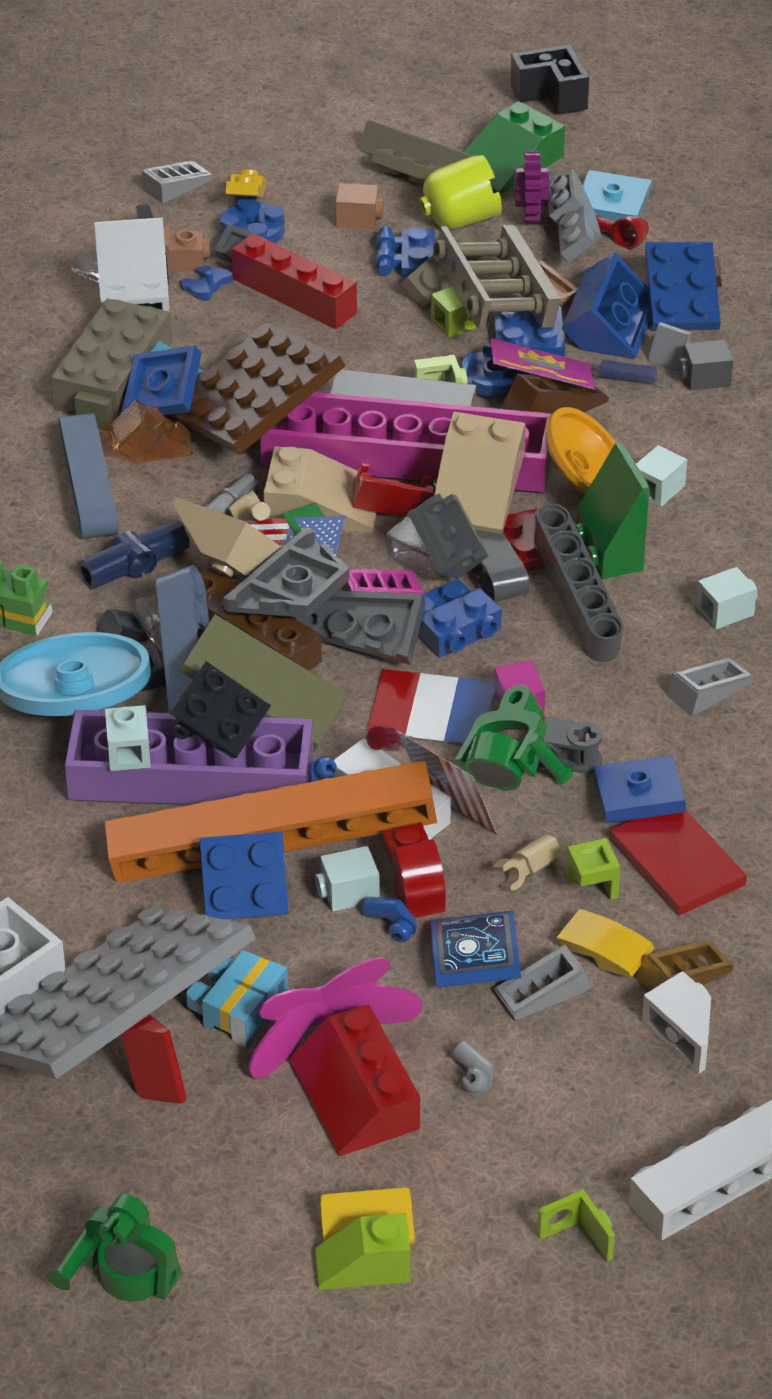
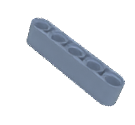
[59,412,119,539]
[156,565,209,713]

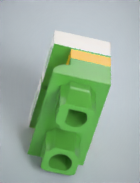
[0,559,52,636]

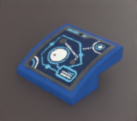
[431,910,521,988]

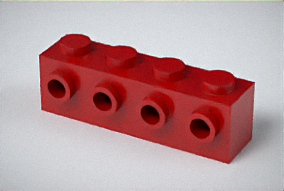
[232,233,357,329]

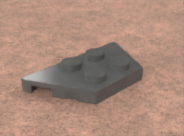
[224,526,350,618]

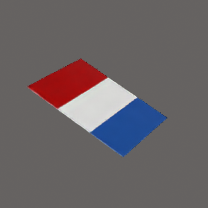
[367,668,495,744]

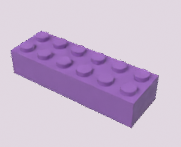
[65,710,313,805]

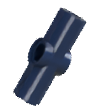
[78,519,190,590]

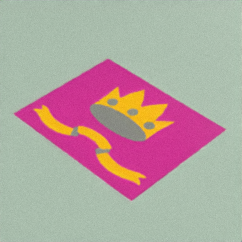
[491,338,595,389]

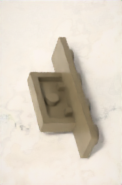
[360,120,473,184]

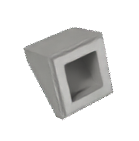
[649,322,691,371]

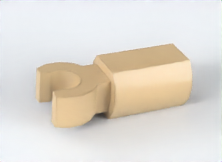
[493,834,562,890]

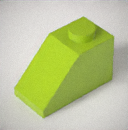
[315,1213,411,1290]

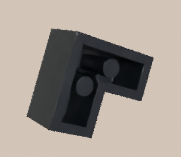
[510,44,589,114]

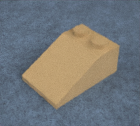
[435,412,525,534]
[264,446,377,533]
[172,497,282,585]

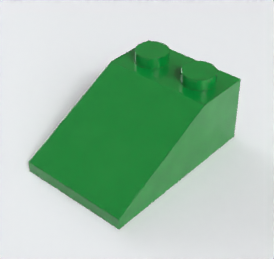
[465,101,565,195]
[574,442,649,580]

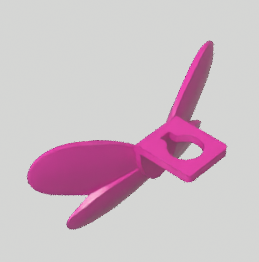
[249,957,422,1079]

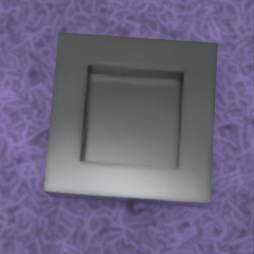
[214,224,257,263]

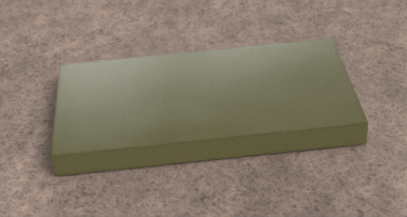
[179,614,348,752]

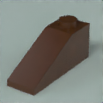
[501,374,609,414]

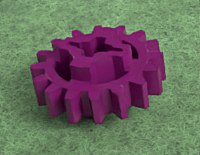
[515,151,549,223]

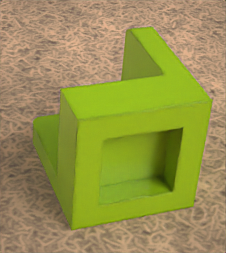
[566,838,621,900]

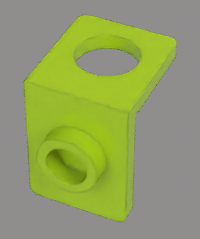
[537,1189,615,1262]

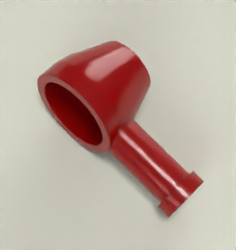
[595,214,649,250]

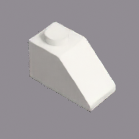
[642,971,711,1074]

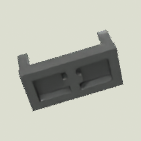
[407,493,489,579]

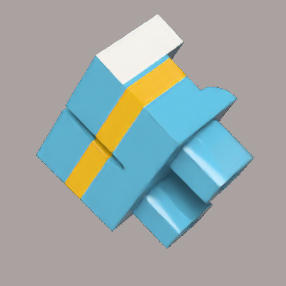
[186,950,288,1048]

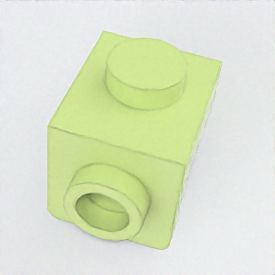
[414,355,467,384]

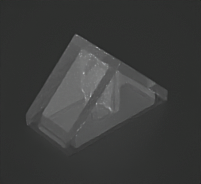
[386,516,436,581]

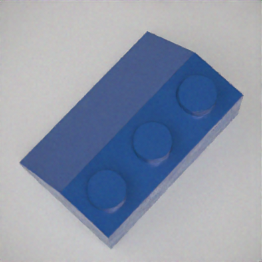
[562,252,651,359]

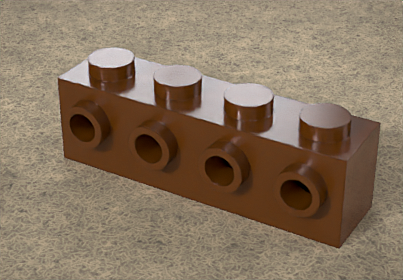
[201,568,322,671]

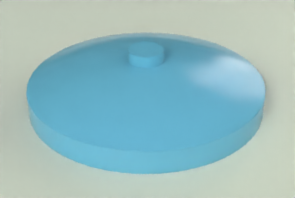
[0,632,151,716]

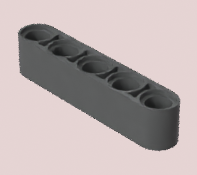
[429,479,530,602]
[534,504,623,662]

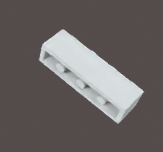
[629,1100,772,1241]

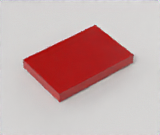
[610,810,747,916]

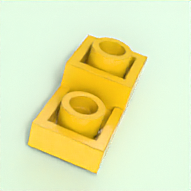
[226,170,266,198]
[556,909,654,978]

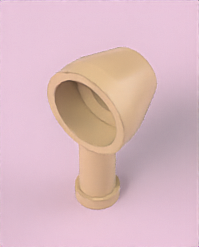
[228,491,270,521]

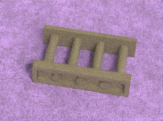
[433,225,561,330]

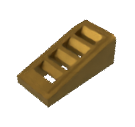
[637,939,734,993]

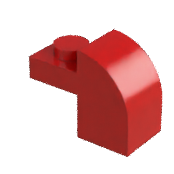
[382,822,446,918]

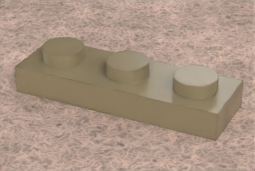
[401,229,481,307]

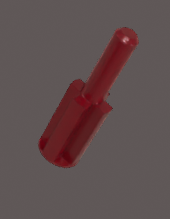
[366,726,415,751]

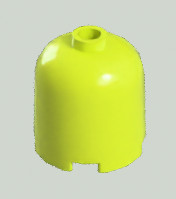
[419,155,502,230]

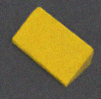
[320,1187,415,1244]

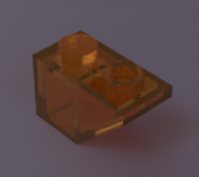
[108,399,194,464]

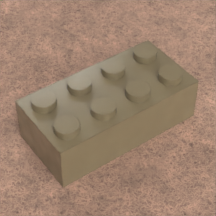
[51,298,172,424]

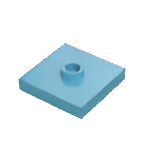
[583,170,652,221]

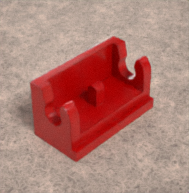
[353,463,434,518]

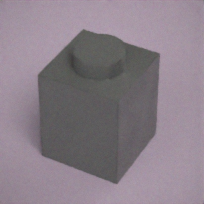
[678,340,733,391]

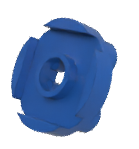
[220,197,285,243]
[462,344,531,398]

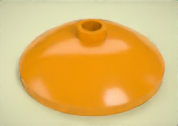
[546,407,616,495]

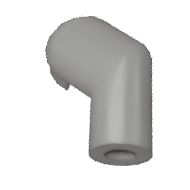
[452,1041,494,1096]

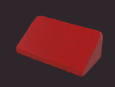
[121,1014,187,1104]

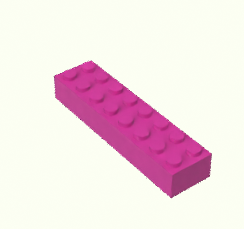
[260,392,552,493]

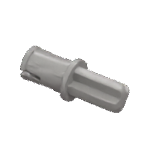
[204,474,260,516]

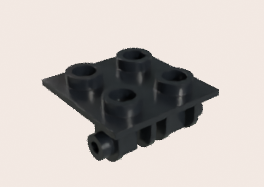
[169,661,271,758]

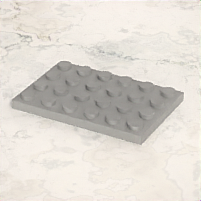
[0,906,256,1079]

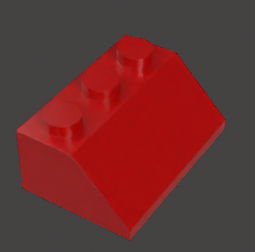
[289,1004,421,1157]

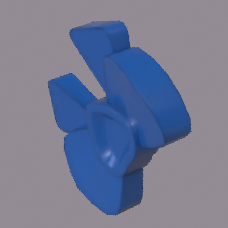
[182,265,233,301]

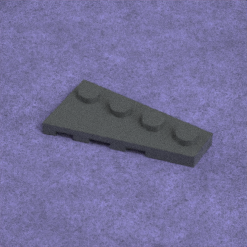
[293,590,426,665]

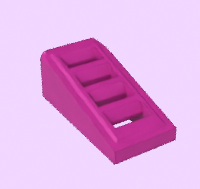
[342,569,424,594]

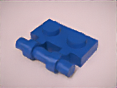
[375,226,435,277]

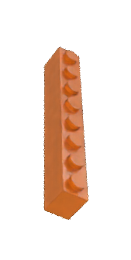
[105,760,437,882]

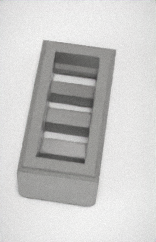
[142,161,213,204]
[667,657,754,716]
[494,945,592,1020]

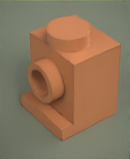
[163,226,210,271]

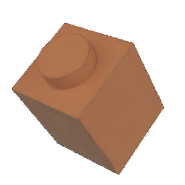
[336,183,384,229]

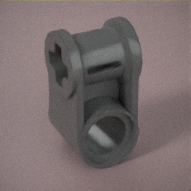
[538,716,603,774]

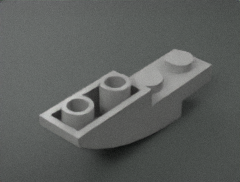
[548,169,601,262]

